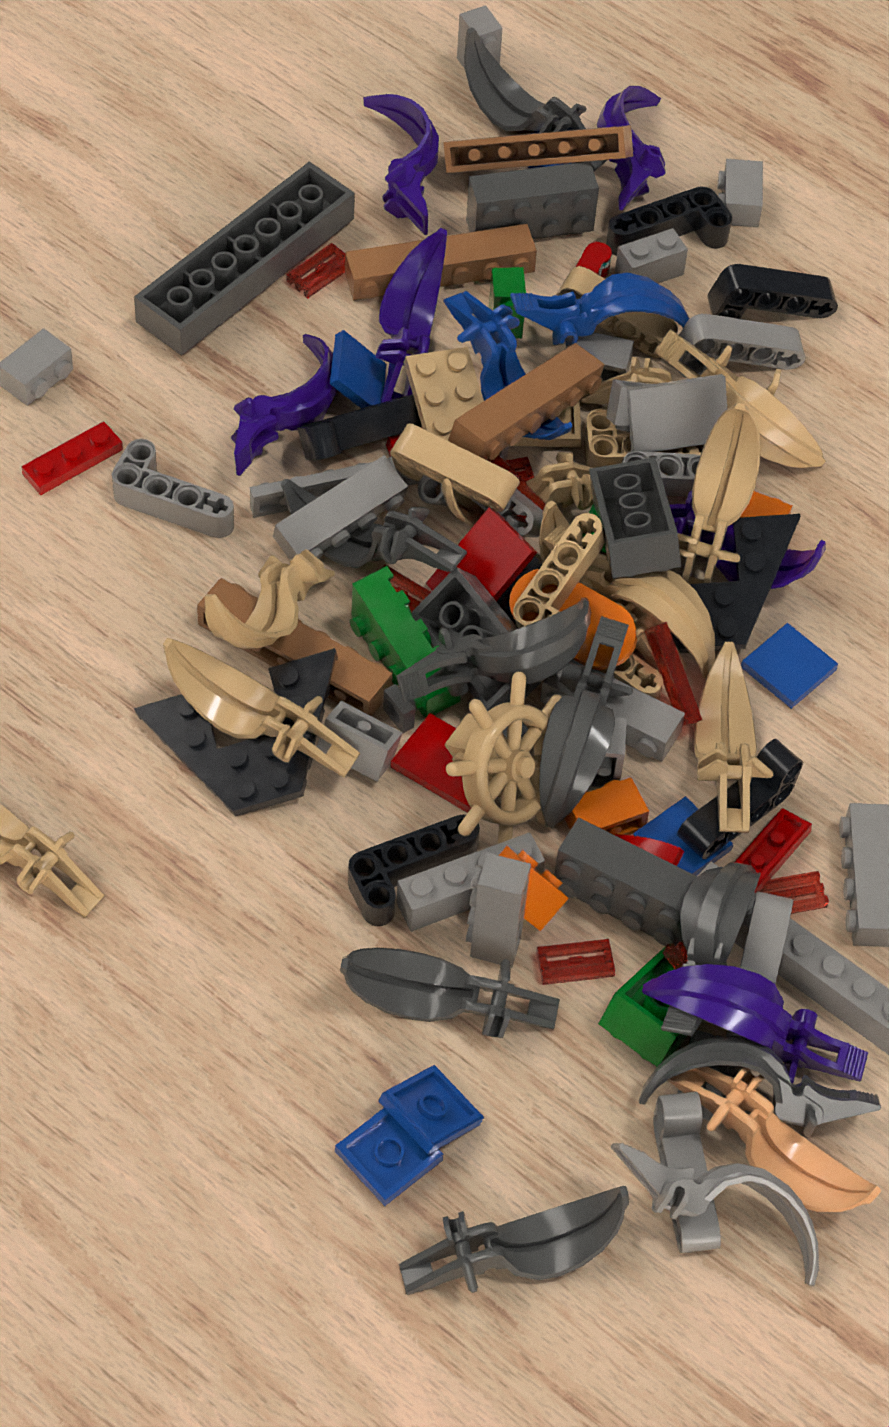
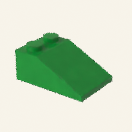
[598,946,688,1067]

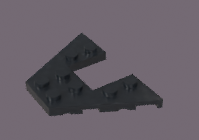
[664,513,801,653]
[134,648,338,817]

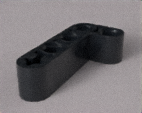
[606,186,732,256]
[707,264,838,319]
[297,394,422,460]
[677,739,804,859]
[348,814,480,926]

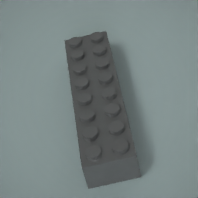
[134,161,355,356]

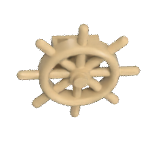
[445,672,562,844]

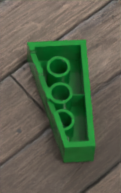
[350,566,461,718]

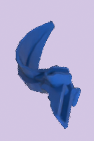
[510,273,689,346]
[443,291,573,440]

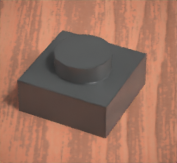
[383,684,417,733]

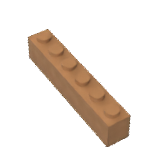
[443,125,633,173]
[345,224,537,301]
[448,343,605,460]
[197,578,392,716]

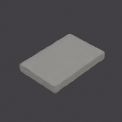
[627,374,727,452]

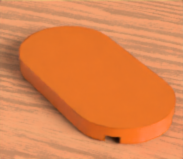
[509,569,637,670]

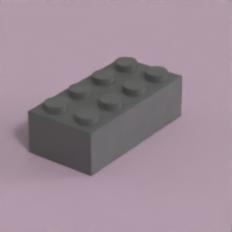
[466,161,599,239]
[589,457,681,579]
[411,567,543,711]
[554,817,698,951]

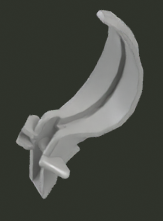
[611,1143,819,1286]

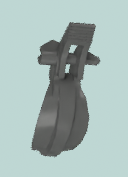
[464,27,607,171]
[281,479,467,573]
[396,598,591,702]
[539,616,633,828]
[661,863,761,1036]
[340,947,560,1038]
[639,1037,881,1136]
[399,1186,629,1295]

